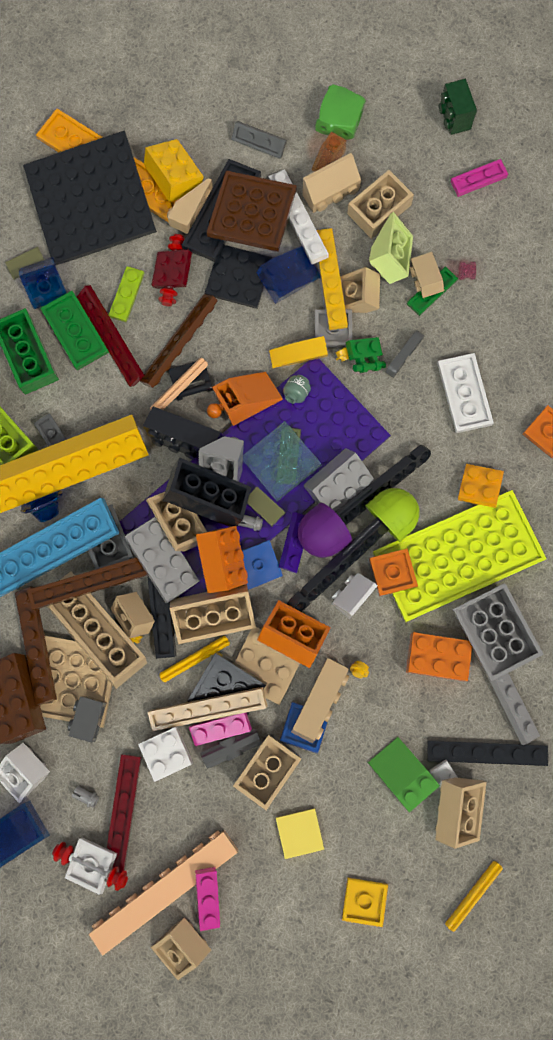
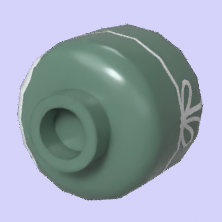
[283,375,311,404]

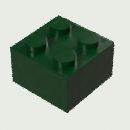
[438,78,477,135]

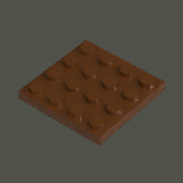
[207,171,297,252]

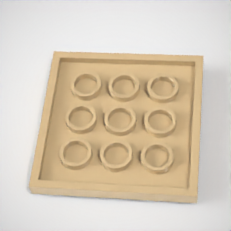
[40,636,113,728]

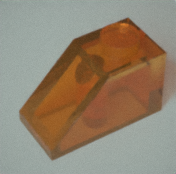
[311,132,346,172]

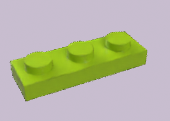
[109,266,145,323]

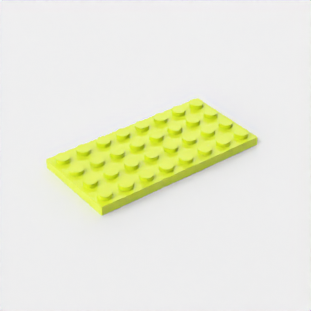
[373,490,547,622]

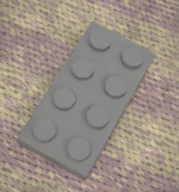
[124,517,199,603]

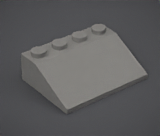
[452,583,544,682]

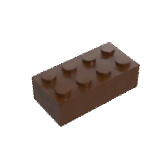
[0,653,47,744]

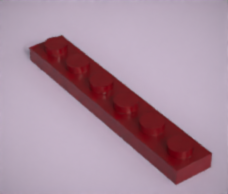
[77,285,145,387]
[107,754,142,873]

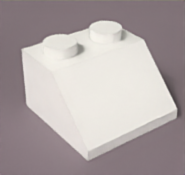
[332,573,378,619]
[0,743,50,803]

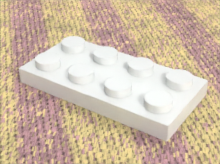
[437,353,494,433]

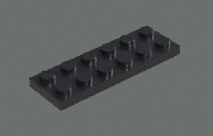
[182,159,261,262]

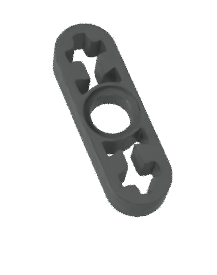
[386,330,425,378]

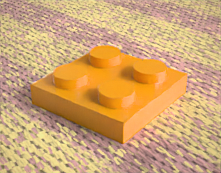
[458,464,504,508]

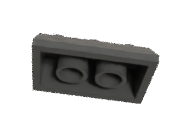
[88,504,134,569]

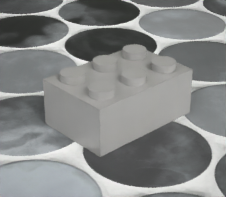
[303,448,375,512]

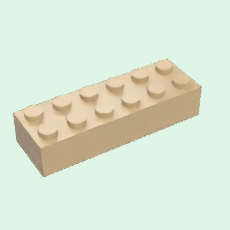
[47,571,147,689]

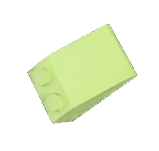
[369,212,413,284]

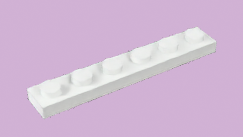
[269,169,329,264]

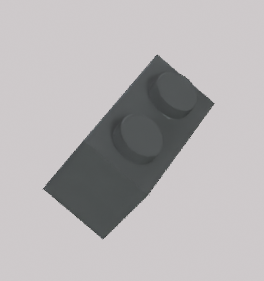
[67,696,107,743]

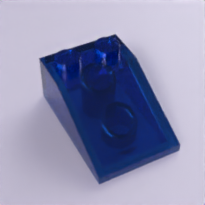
[256,246,321,304]
[0,801,50,868]

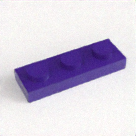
[278,512,305,573]

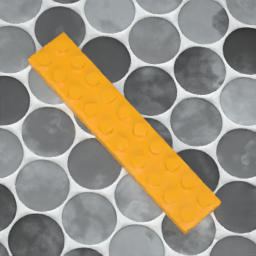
[36,109,179,223]

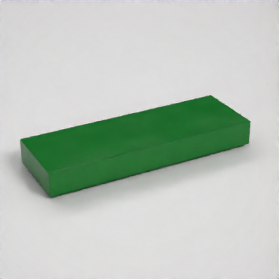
[407,266,458,316]

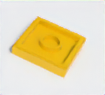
[342,877,388,927]

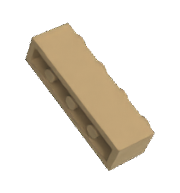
[291,658,350,743]

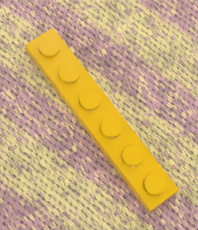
[317,228,348,330]

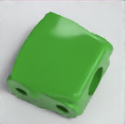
[315,84,366,140]

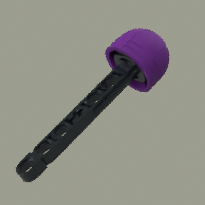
[298,445,431,558]

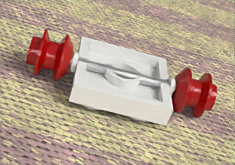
[52,838,128,895]

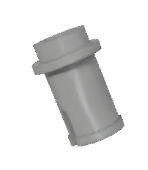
[238,515,263,531]
[72,785,99,808]

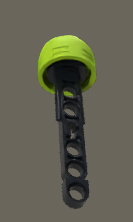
[287,488,419,612]

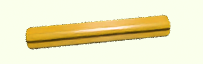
[159,636,230,682]
[445,861,503,932]

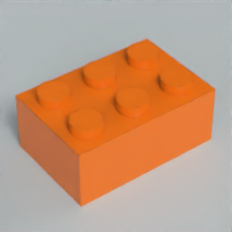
[196,526,248,593]
[257,600,330,668]
[406,632,472,682]

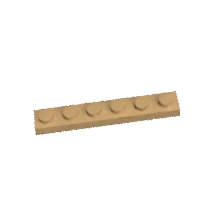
[148,687,268,731]

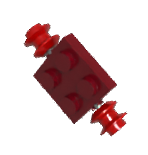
[151,234,192,307]

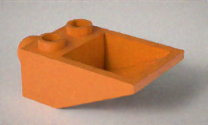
[207,372,283,426]

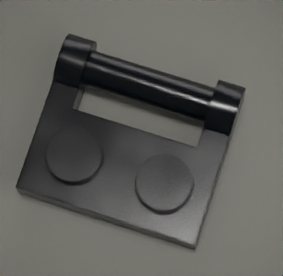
[169,362,213,401]

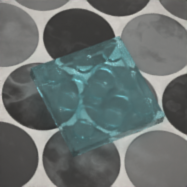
[243,421,322,501]

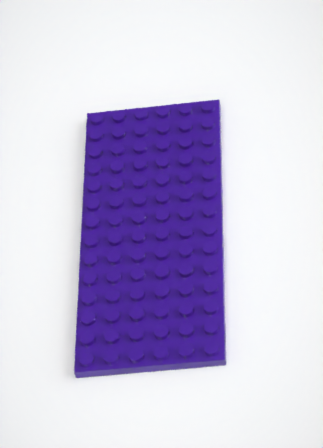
[120,359,391,598]

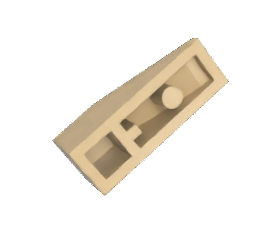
[167,178,213,234]

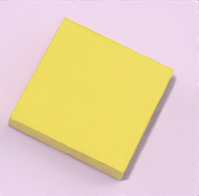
[276,808,324,859]

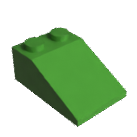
[368,737,440,813]

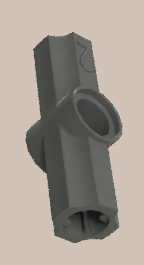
[200,728,262,769]

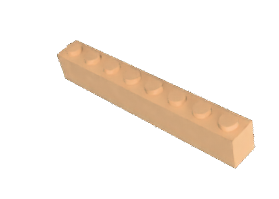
[89,830,238,956]

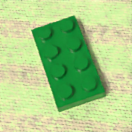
[40,291,109,371]

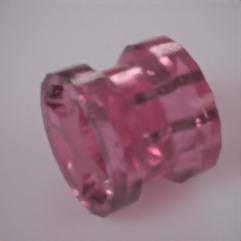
[458,261,476,280]

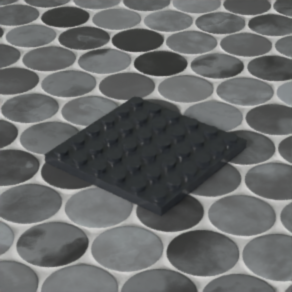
[23,130,157,266]

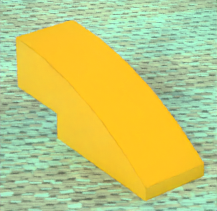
[269,336,328,368]

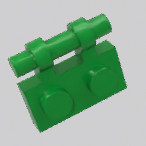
[345,337,386,373]

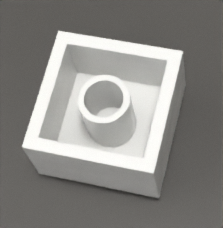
[138,727,193,782]

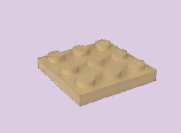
[235,627,300,705]

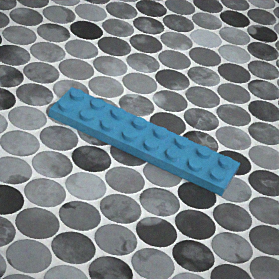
[0,498,119,597]

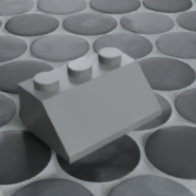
[199,436,244,482]

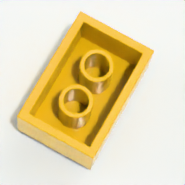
[144,139,204,202]

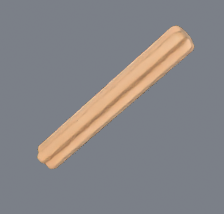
[150,358,208,410]

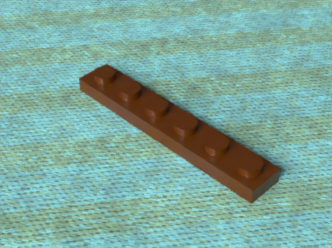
[140,294,218,388]
[27,557,148,610]
[14,586,57,705]

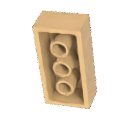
[170,584,256,644]

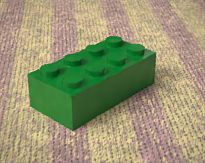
[0,308,59,395]

